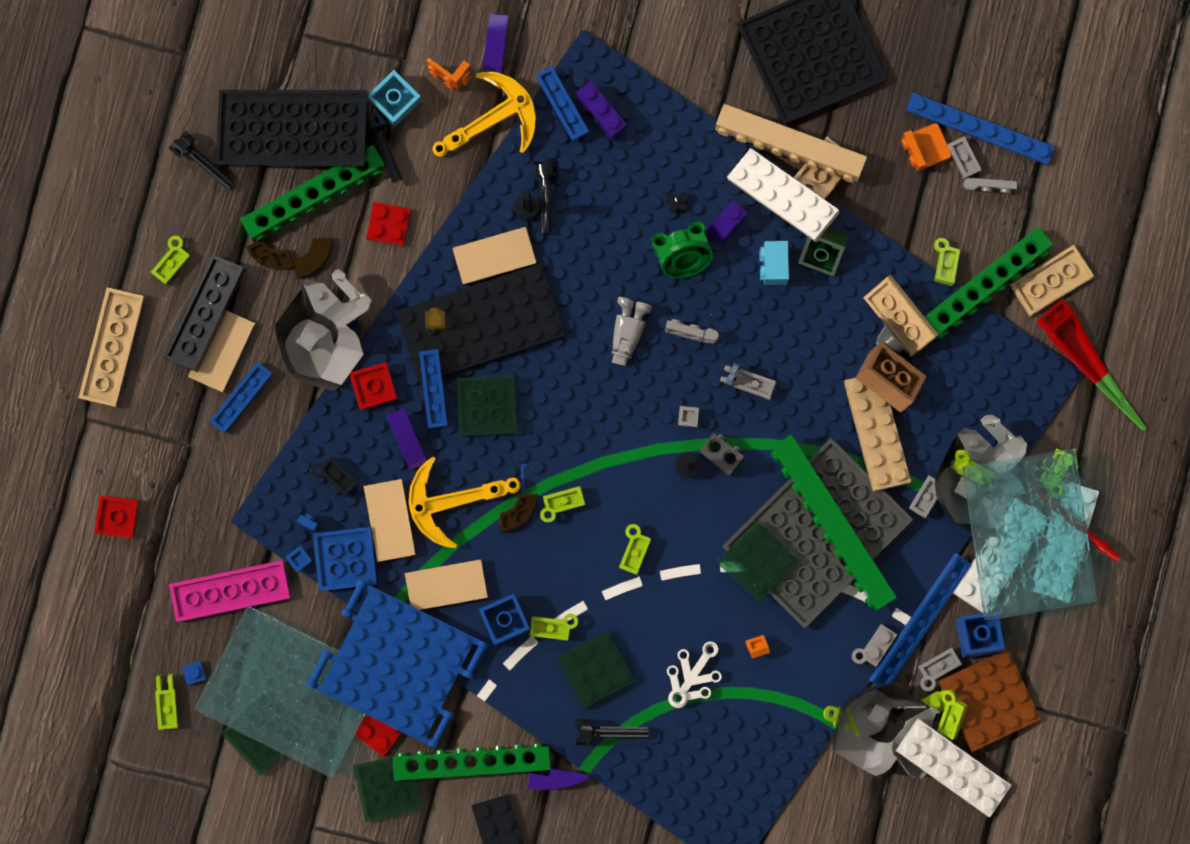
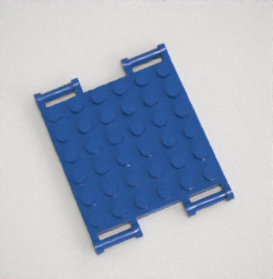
[305,580,489,750]

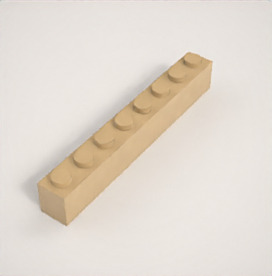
[715,104,867,183]

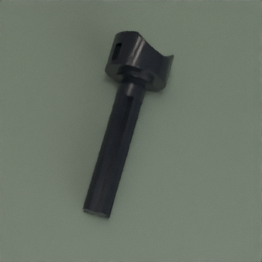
[367,111,403,183]
[169,131,235,190]
[533,160,559,233]
[514,190,540,221]
[675,452,701,479]
[574,719,649,745]

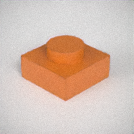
[745,635,770,659]

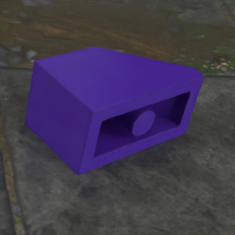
[706,201,747,244]

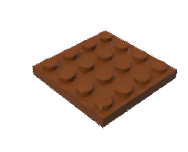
[938,649,1041,752]

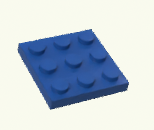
[313,527,377,591]

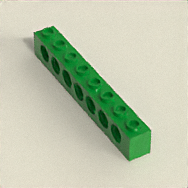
[240,145,385,242]
[925,227,1053,341]
[392,743,550,781]

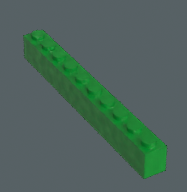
[770,435,897,611]

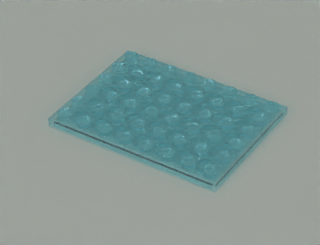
[962,449,1097,620]
[194,605,366,779]

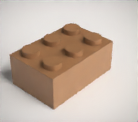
[856,342,926,412]

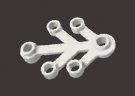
[667,642,722,708]

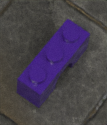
[576,81,627,141]

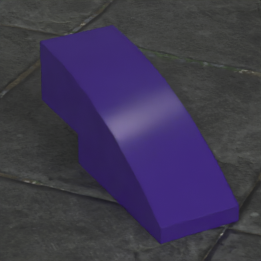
[483,13,509,74]
[386,408,427,471]
[527,769,589,790]

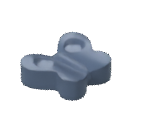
[726,363,741,385]

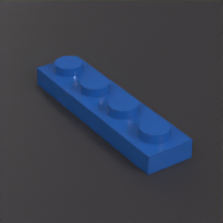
[535,66,589,142]
[419,349,447,428]
[209,362,273,434]

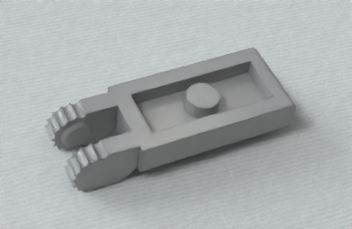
[962,178,1017,194]
[665,319,719,344]
[720,366,776,400]

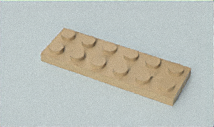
[78,287,145,408]
[844,378,911,492]

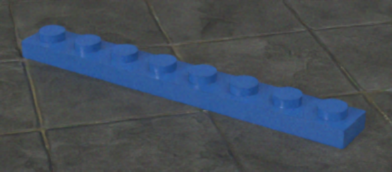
[905,93,1055,165]
[869,553,971,686]

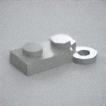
[852,624,897,667]
[918,648,961,691]

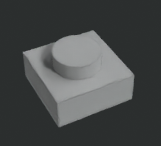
[678,406,699,428]

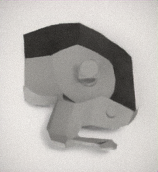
[275,268,371,390]
[935,414,1027,538]
[832,683,946,779]

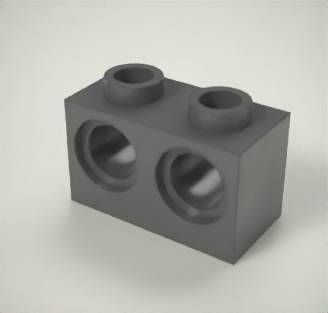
[699,433,744,476]

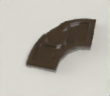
[295,237,332,279]
[246,240,295,271]
[499,494,538,533]

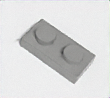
[947,136,982,179]
[908,475,937,518]

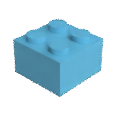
[369,70,422,127]
[759,241,789,286]

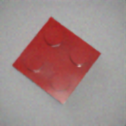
[366,202,411,247]
[349,362,397,410]
[94,495,139,539]
[353,715,402,757]

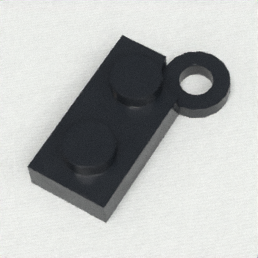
[310,456,359,497]

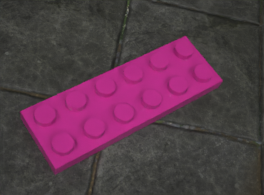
[169,560,291,622]

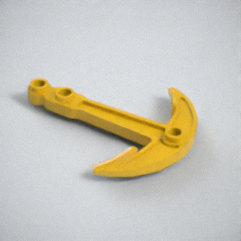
[432,72,537,157]
[409,457,521,548]

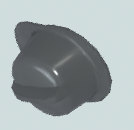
[876,317,909,355]

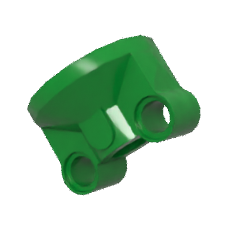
[652,221,713,279]

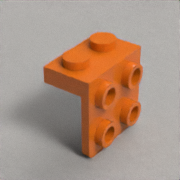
[426,58,472,91]
[901,123,951,172]

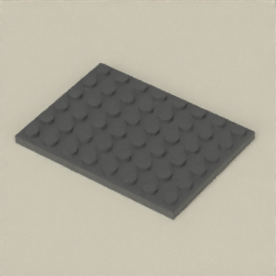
[722,438,913,629]

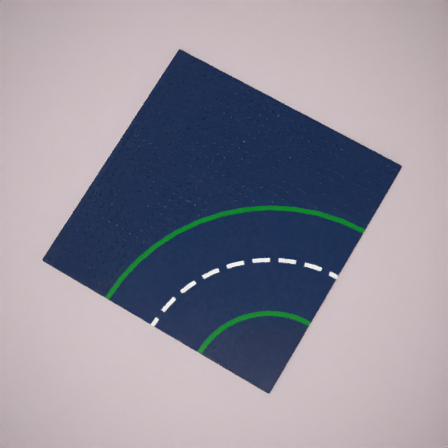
[231,30,1082,844]

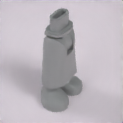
[612,297,653,366]

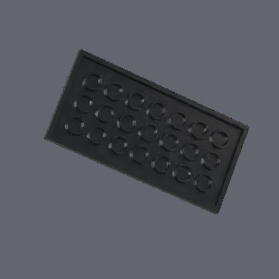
[215,90,369,167]
[396,264,565,384]

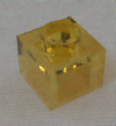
[425,308,446,329]

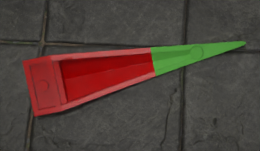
[1036,299,1146,431]

